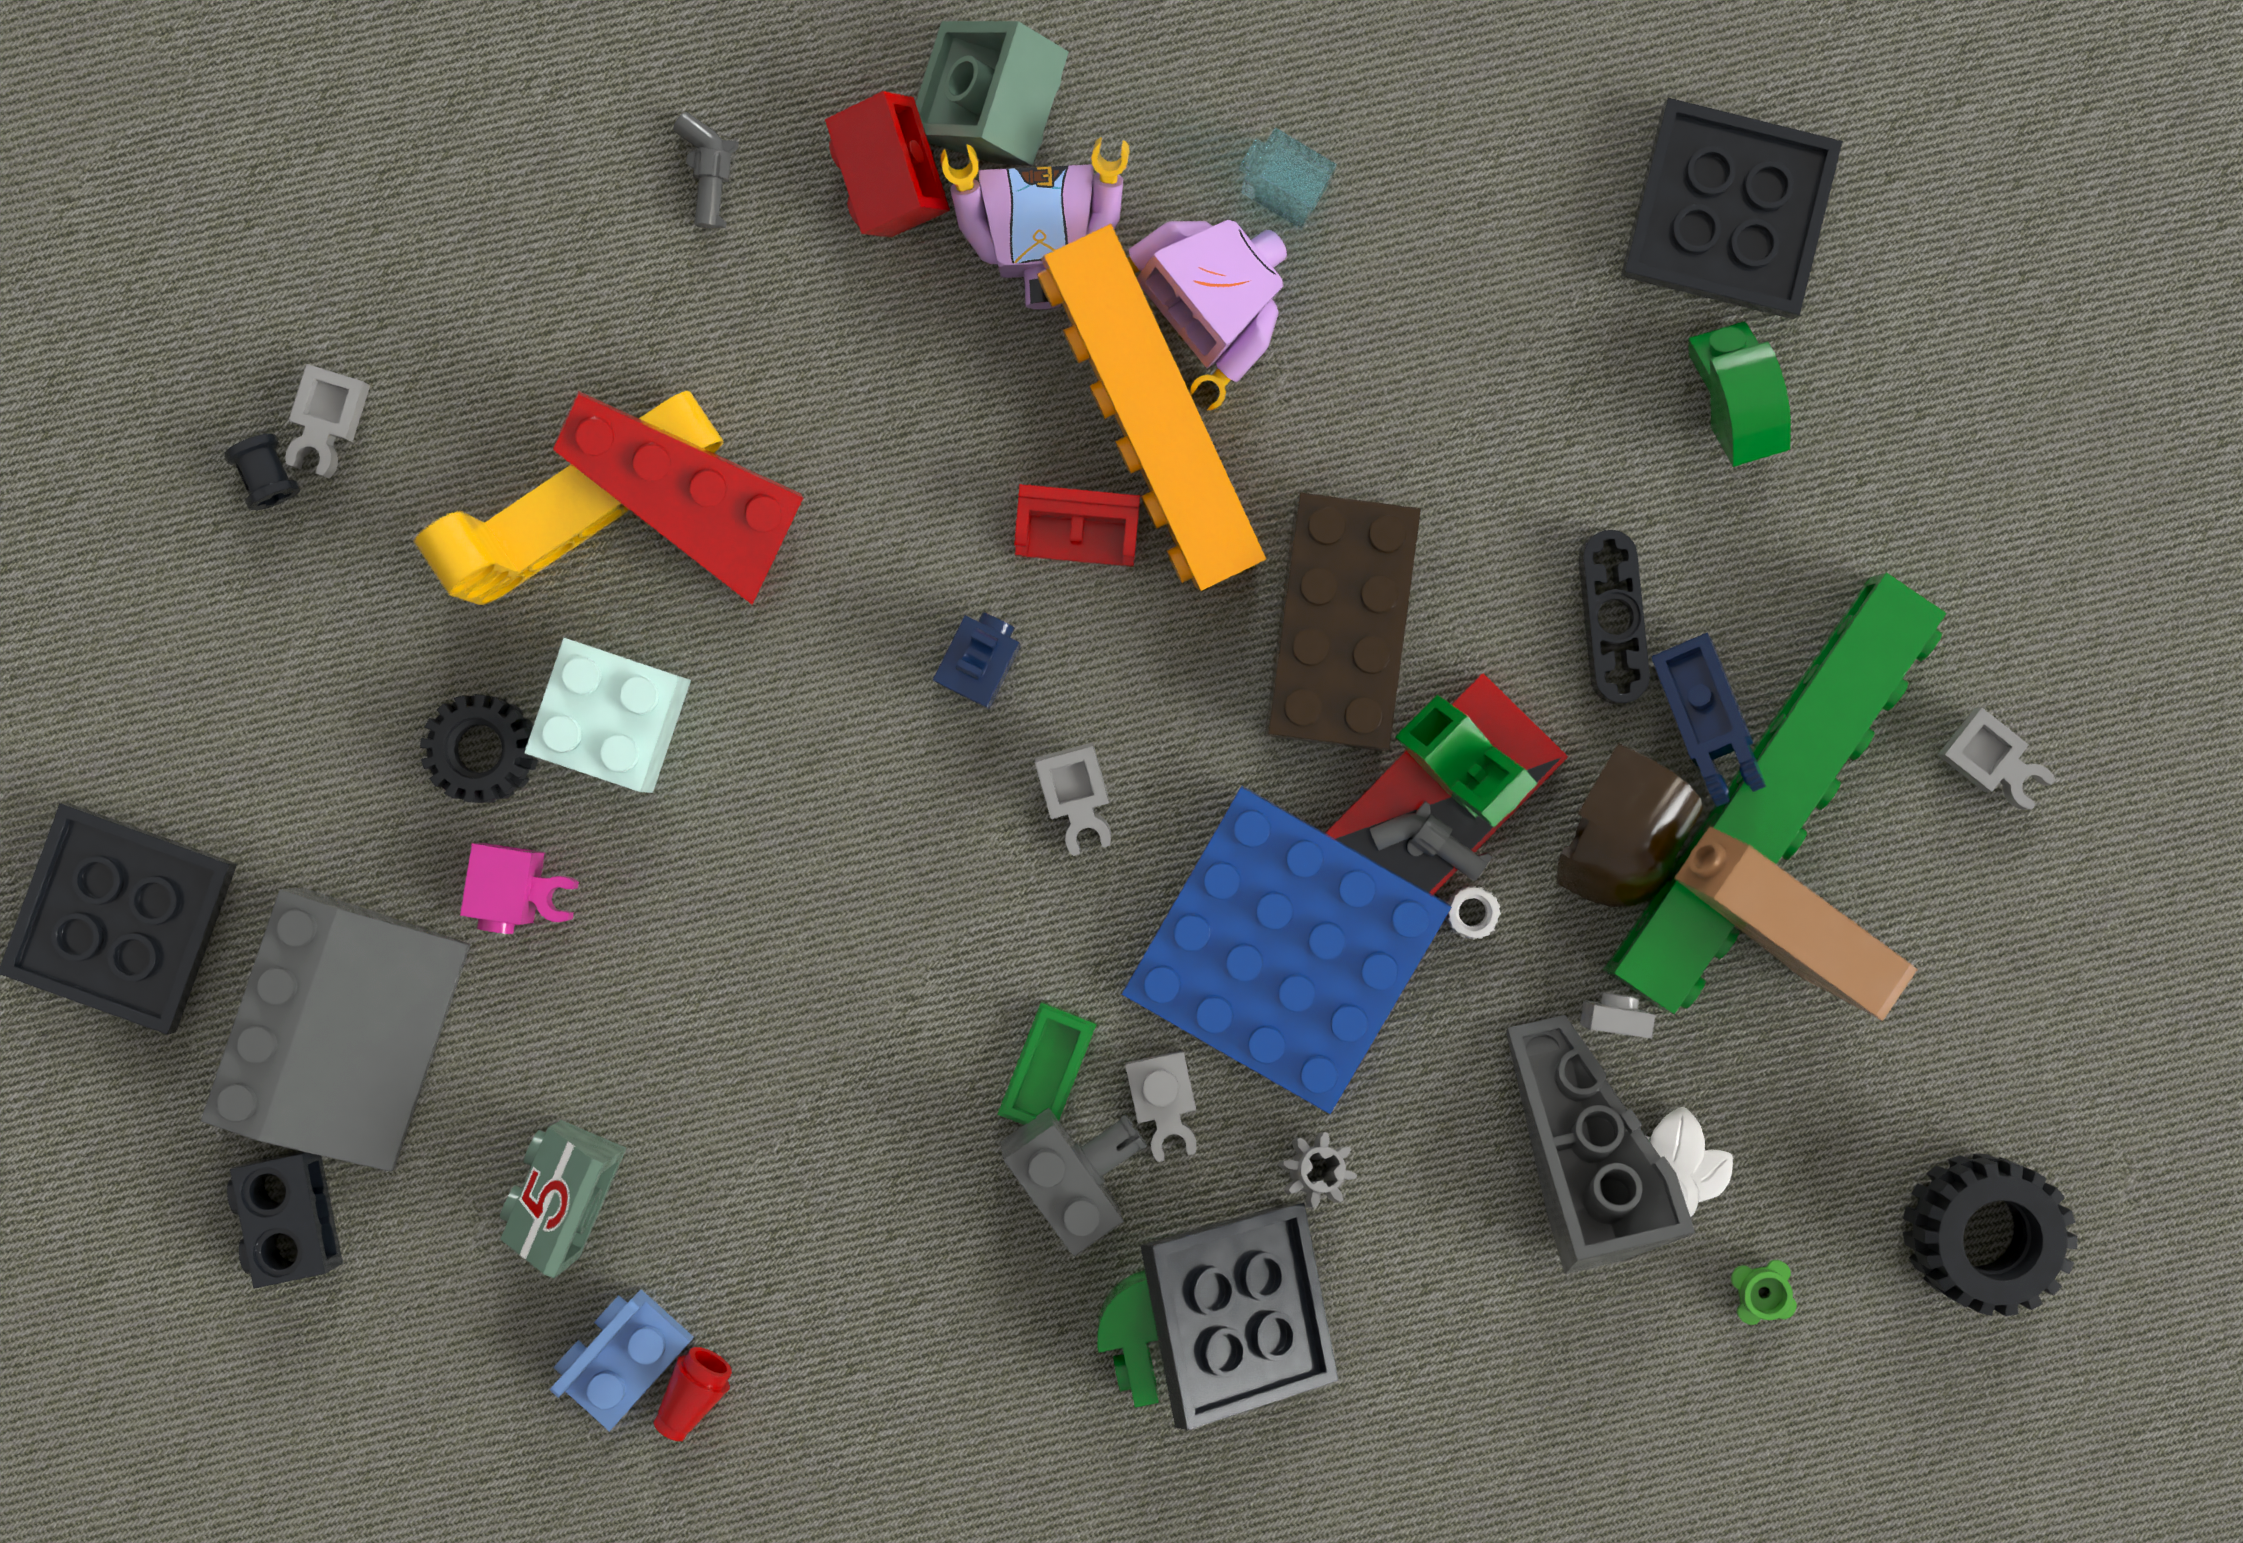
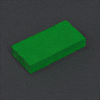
[997,1001,1097,1125]

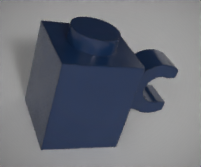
[933,612,1021,710]

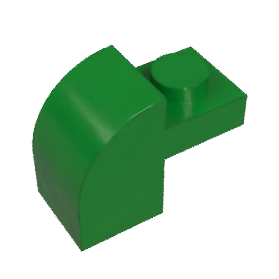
[1688,321,1791,467]
[1395,694,1538,827]
[1097,1270,1159,1408]

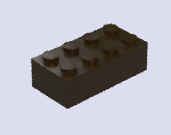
[1264,492,1421,752]

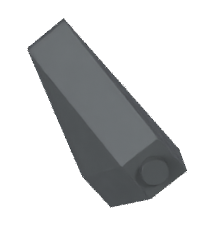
[1506,1015,1695,1274]

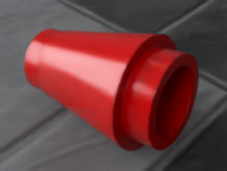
[653,1347,732,1441]

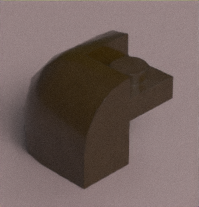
[1556,743,1703,907]

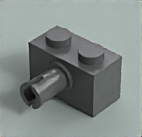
[1000,1108,1147,1257]

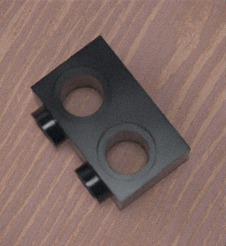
[227,1151,343,1289]

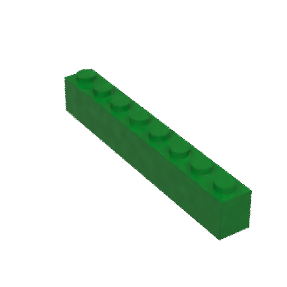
[1603,572,1947,1015]

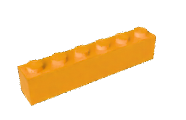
[1037,224,1267,591]

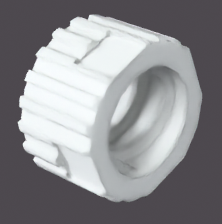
[1445,885,1501,940]

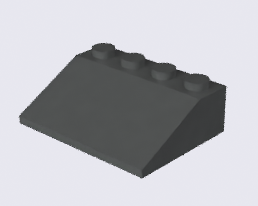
[201,887,471,1172]

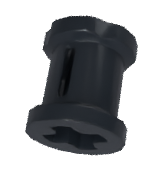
[224,433,300,511]

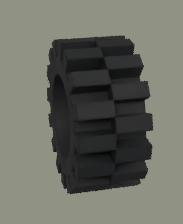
[420,694,538,803]

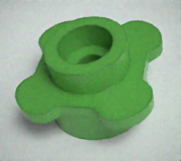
[1731,1259,1797,1325]

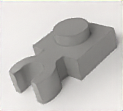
[285,364,370,479]
[1938,708,2055,810]
[1034,742,1111,856]
[1580,992,1655,1039]
[1125,1050,1197,1162]

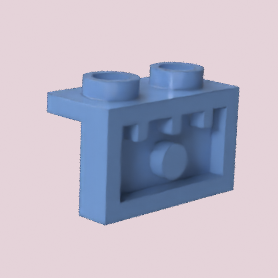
[550,1289,694,1432]

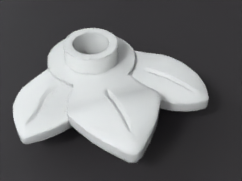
[1645,1107,1733,1218]

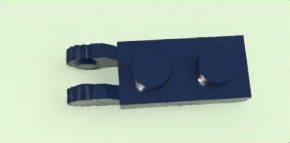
[1651,633,1766,807]

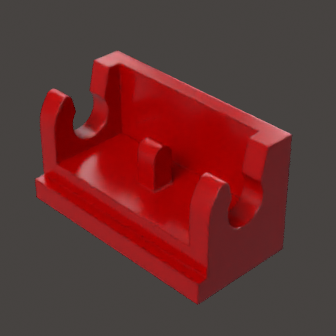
[1014,484,1140,567]

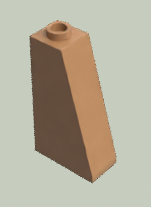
[1675,827,1918,1021]

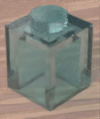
[1238,127,1337,229]

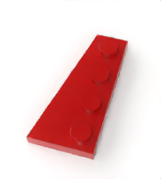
[553,391,803,605]

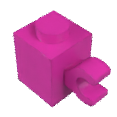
[460,843,579,934]

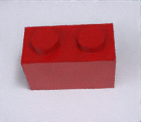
[825,91,950,237]

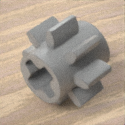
[1278,1132,1357,1208]

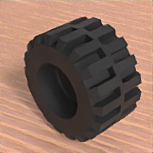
[1903,1153,2078,1316]

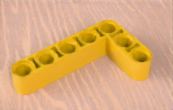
[414,391,723,605]

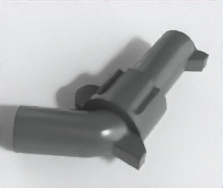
[673,112,739,229]
[1370,800,1493,881]

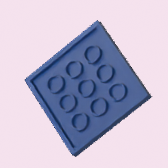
[1122,785,1452,1114]

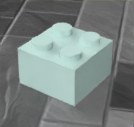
[525,638,691,793]

